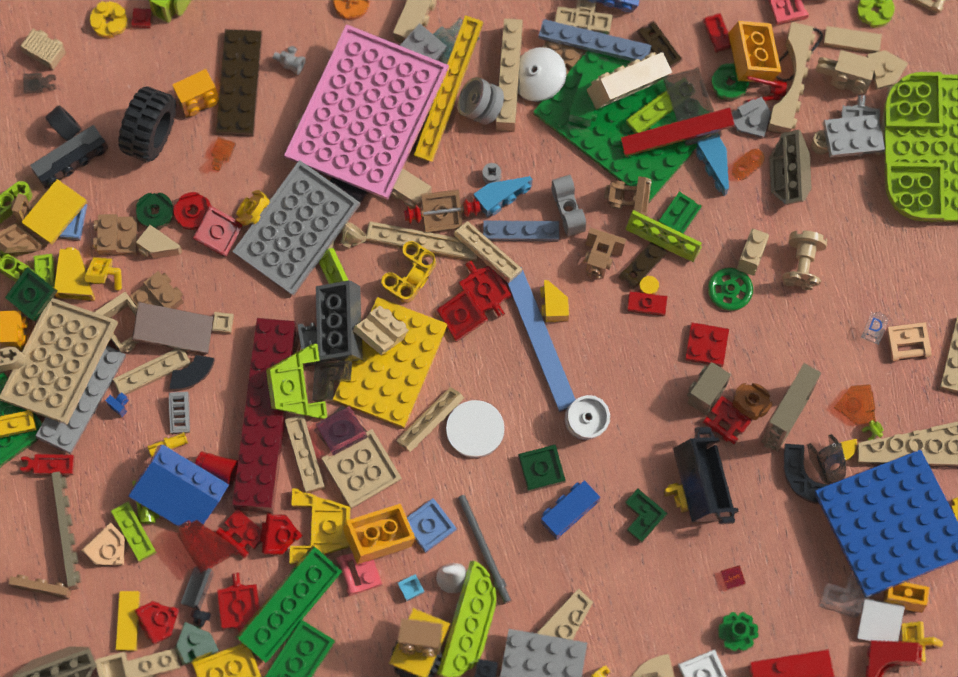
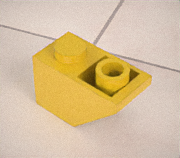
[540,280,569,322]

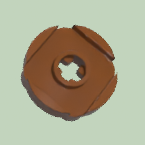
[732,383,772,420]

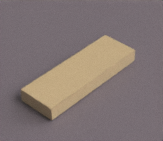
[824,26,882,53]

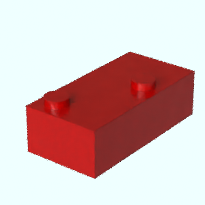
[748,649,835,677]

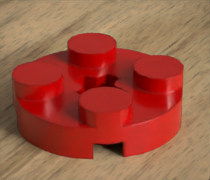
[174,192,211,230]

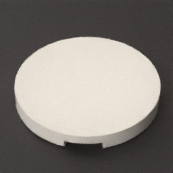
[446,400,504,458]

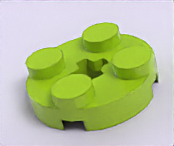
[857,0,895,28]

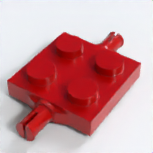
[459,261,511,318]
[217,573,260,632]

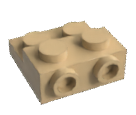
[353,306,408,355]

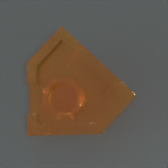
[834,384,876,425]

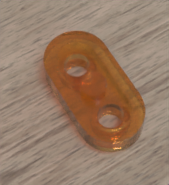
[731,149,765,180]

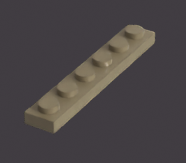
[52,472,81,590]

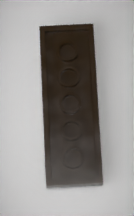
[216,29,262,136]

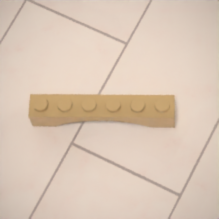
[496,19,523,131]
[767,22,815,133]

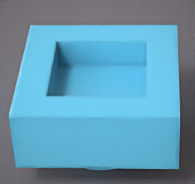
[398,574,424,601]

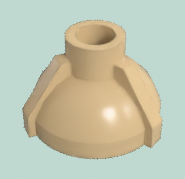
[340,222,368,248]

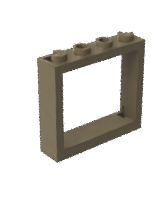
[761,363,821,451]

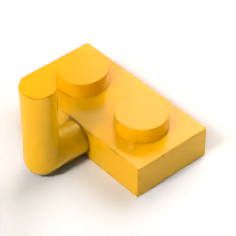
[85,257,122,290]
[902,621,943,662]

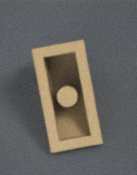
[136,225,182,259]

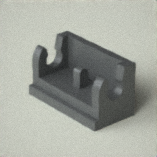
[298,323,324,367]

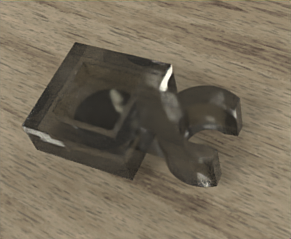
[23,73,56,94]

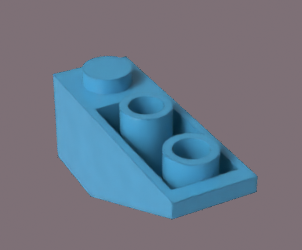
[695,133,729,196]
[474,176,532,217]

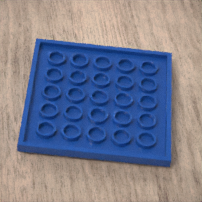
[814,450,958,598]

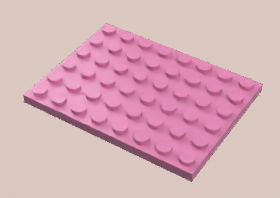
[284,24,449,200]

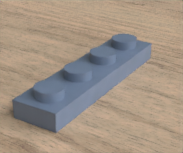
[483,221,559,242]

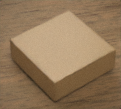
[212,312,234,334]

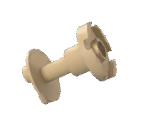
[783,231,827,291]

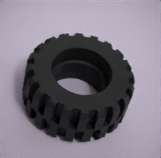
[118,86,176,162]

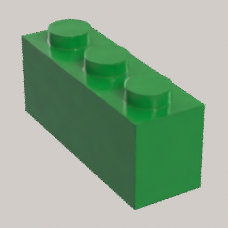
[569,64,607,127]

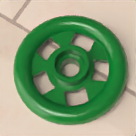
[708,267,753,311]

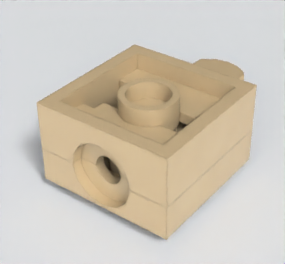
[816,50,877,95]

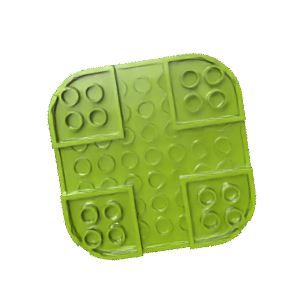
[884,72,958,222]

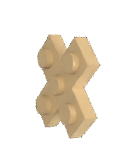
[555,0,612,35]

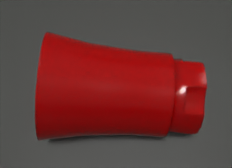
[195,451,238,486]

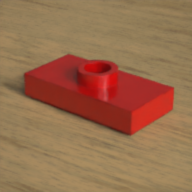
[703,13,731,53]
[627,291,668,316]

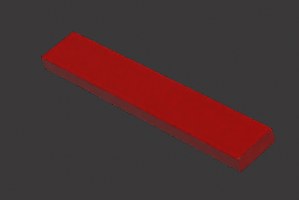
[621,107,735,157]

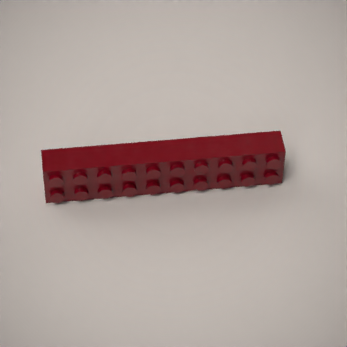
[233,318,297,513]

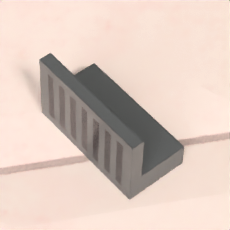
[181,566,214,610]

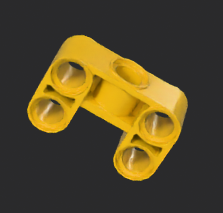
[381,241,436,303]

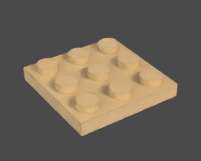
[322,429,402,509]

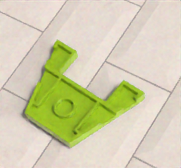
[266,344,328,419]

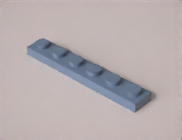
[539,19,651,61]

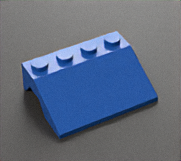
[128,444,229,536]

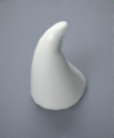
[436,563,467,594]

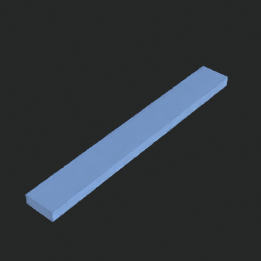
[506,267,576,412]

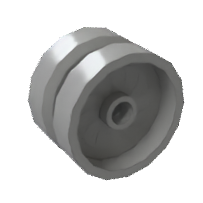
[458,77,504,125]

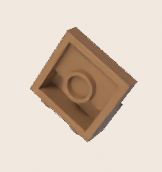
[93,214,138,255]
[129,271,183,309]

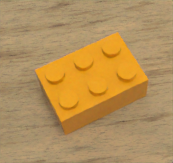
[728,21,781,82]
[343,503,415,565]

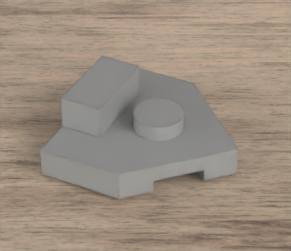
[732,96,771,138]

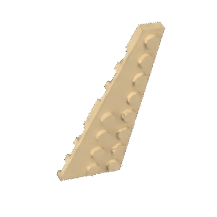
[857,422,958,466]

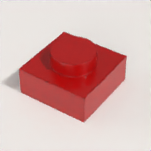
[132,8,152,29]

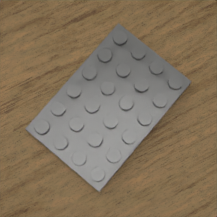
[232,160,361,296]

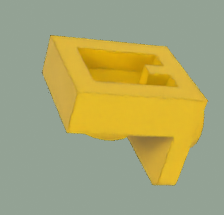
[664,483,689,513]

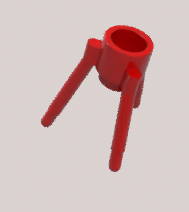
[746,76,787,102]

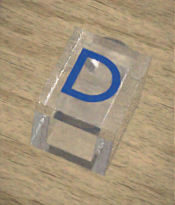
[861,312,889,345]

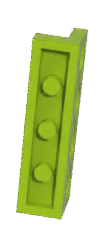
[625,210,702,262]

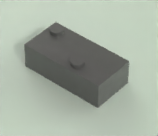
[316,280,363,365]

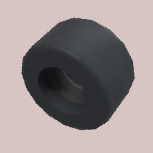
[46,105,81,141]

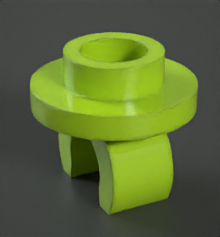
[862,420,884,441]

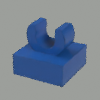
[105,392,129,417]

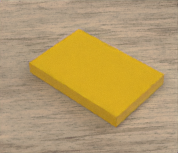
[22,179,87,245]
[389,608,450,677]
[192,643,261,677]

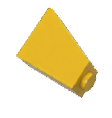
[54,247,95,301]

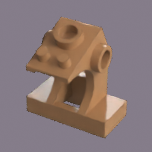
[604,177,651,216]
[584,227,626,279]

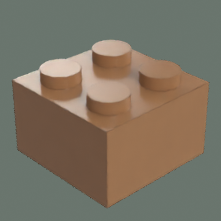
[398,618,443,657]

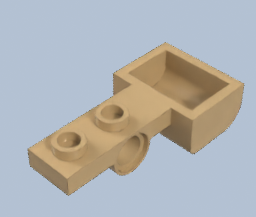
[95,648,181,677]

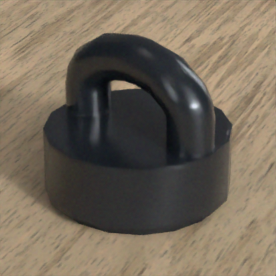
[190,609,211,628]

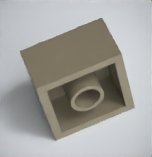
[687,362,731,416]

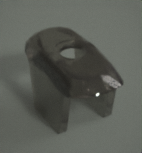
[807,434,847,484]

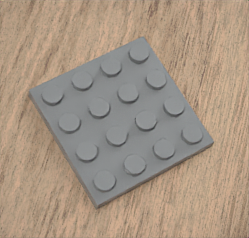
[500,629,587,677]

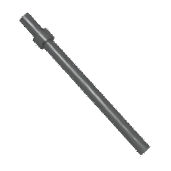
[458,495,511,604]

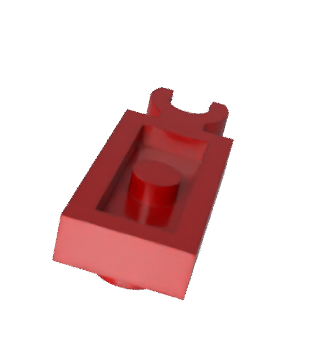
[20,454,75,475]

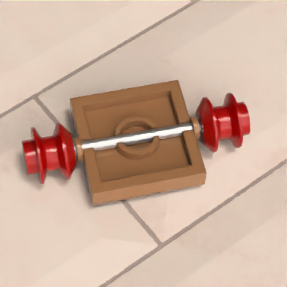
[404,189,480,232]

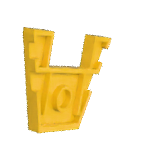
[290,488,351,565]

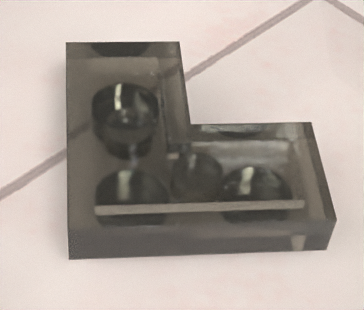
[312,360,352,402]

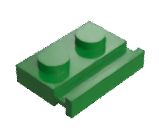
[659,191,702,234]

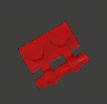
[703,396,753,445]
[215,509,261,559]

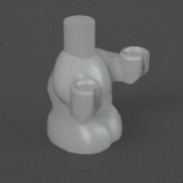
[273,46,306,75]

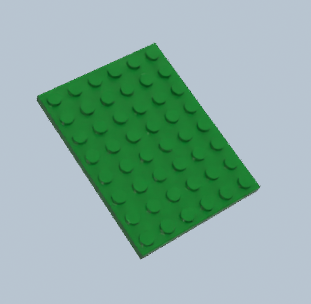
[533,33,709,203]

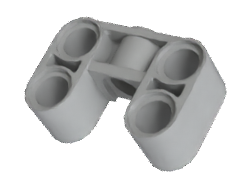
[551,175,586,237]

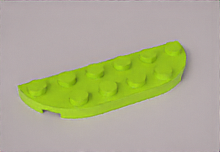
[437,561,496,677]

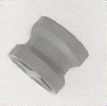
[482,163,501,184]

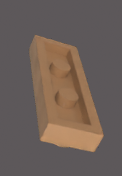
[9,574,71,599]

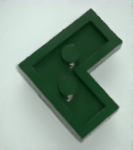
[625,488,668,544]

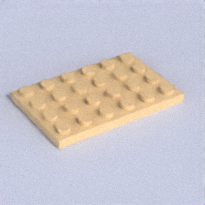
[0,298,118,425]

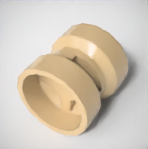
[811,130,828,155]

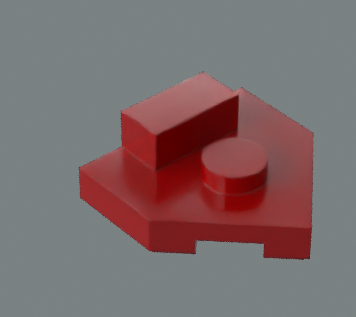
[260,514,303,554]
[134,601,179,646]

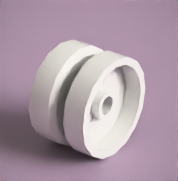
[565,395,610,440]

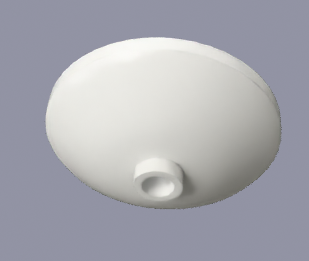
[518,47,566,102]

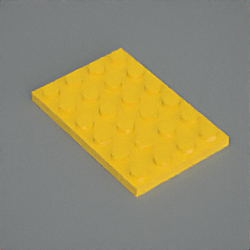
[333,297,447,429]

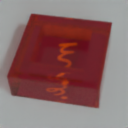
[720,565,746,590]

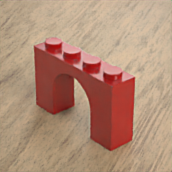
[866,640,923,677]

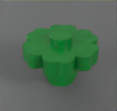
[718,612,759,652]

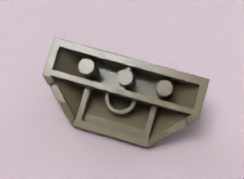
[769,129,812,205]
[13,646,96,677]

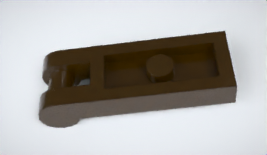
[637,21,682,68]
[618,242,668,290]

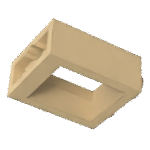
[94,292,139,353]

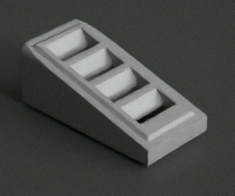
[169,392,190,434]

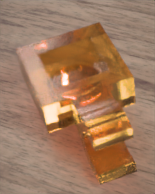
[211,137,236,171]

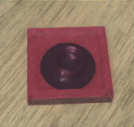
[316,406,368,455]

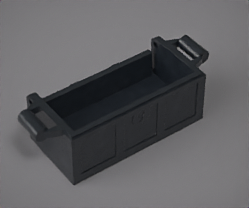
[673,427,739,525]

